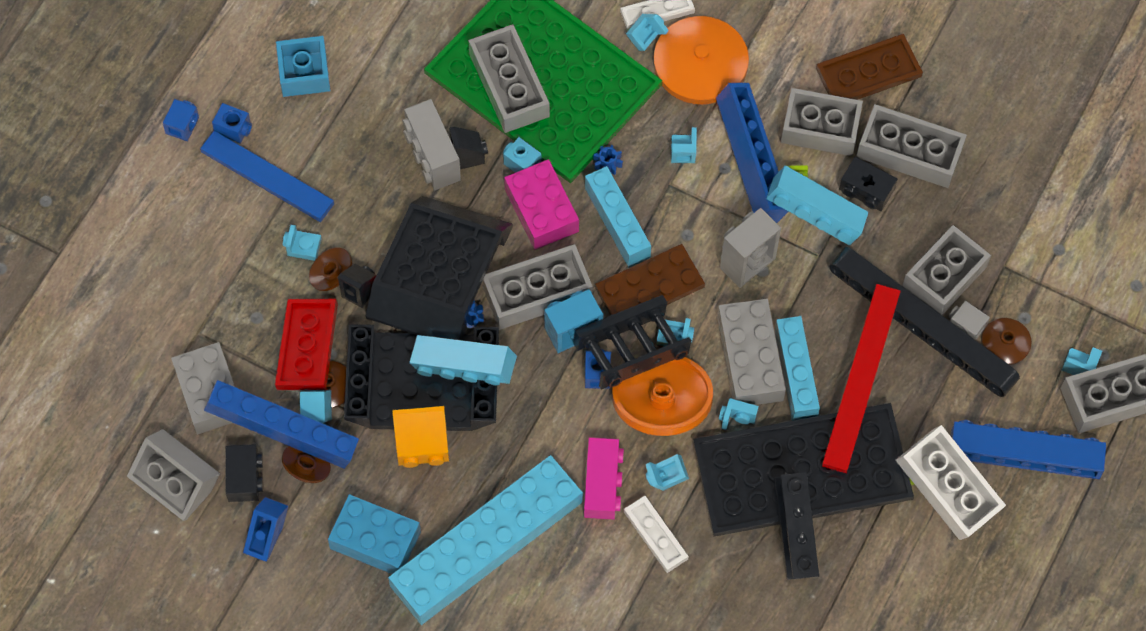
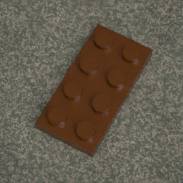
[816,33,923,100]
[595,244,705,316]

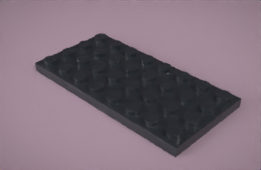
[693,403,914,537]

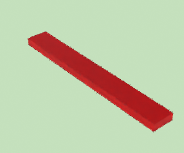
[822,284,900,474]

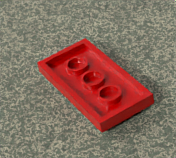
[275,299,338,390]

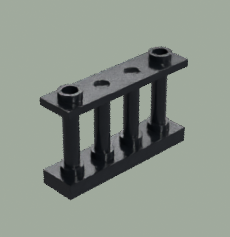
[573,295,692,390]
[774,472,819,580]

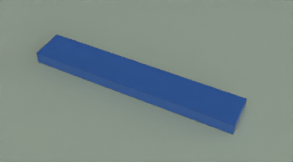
[200,131,334,223]

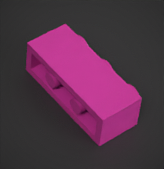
[584,437,624,520]

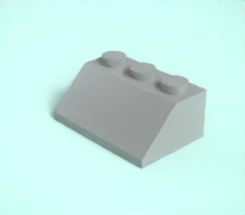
[127,429,220,521]

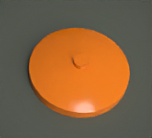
[653,16,749,104]
[612,356,713,436]

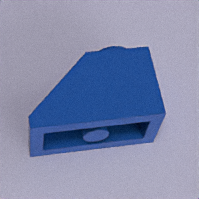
[243,497,288,562]

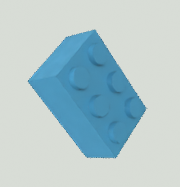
[328,494,421,574]

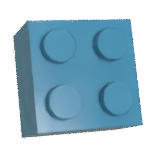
[276,36,331,97]
[544,289,603,353]

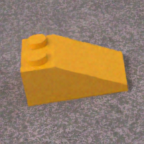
[393,406,449,468]

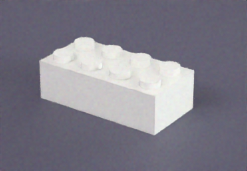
[896,425,1006,540]

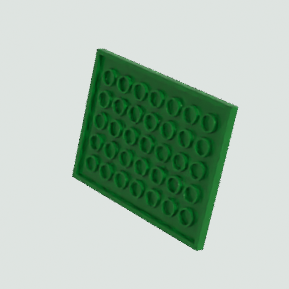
[424,0,662,184]

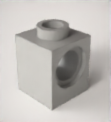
[948,301,990,340]

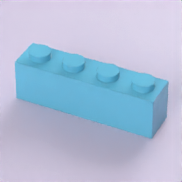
[766,165,868,245]
[585,166,651,268]
[775,316,820,421]
[410,335,517,385]

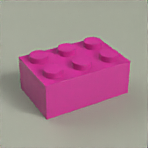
[504,159,579,250]

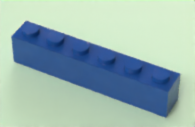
[716,83,789,223]
[204,380,359,469]
[951,420,1106,479]

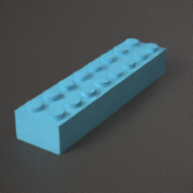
[388,455,583,625]

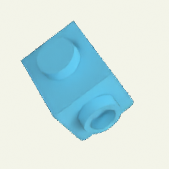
[626,14,669,51]
[656,318,694,347]
[646,454,689,491]

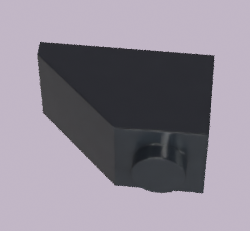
[450,127,488,170]
[338,264,376,308]

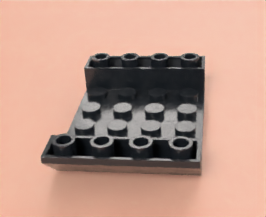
[366,196,513,341]
[344,324,499,431]

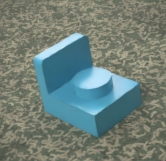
[283,225,322,261]
[719,398,759,430]

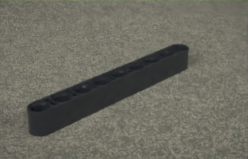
[829,247,1020,397]

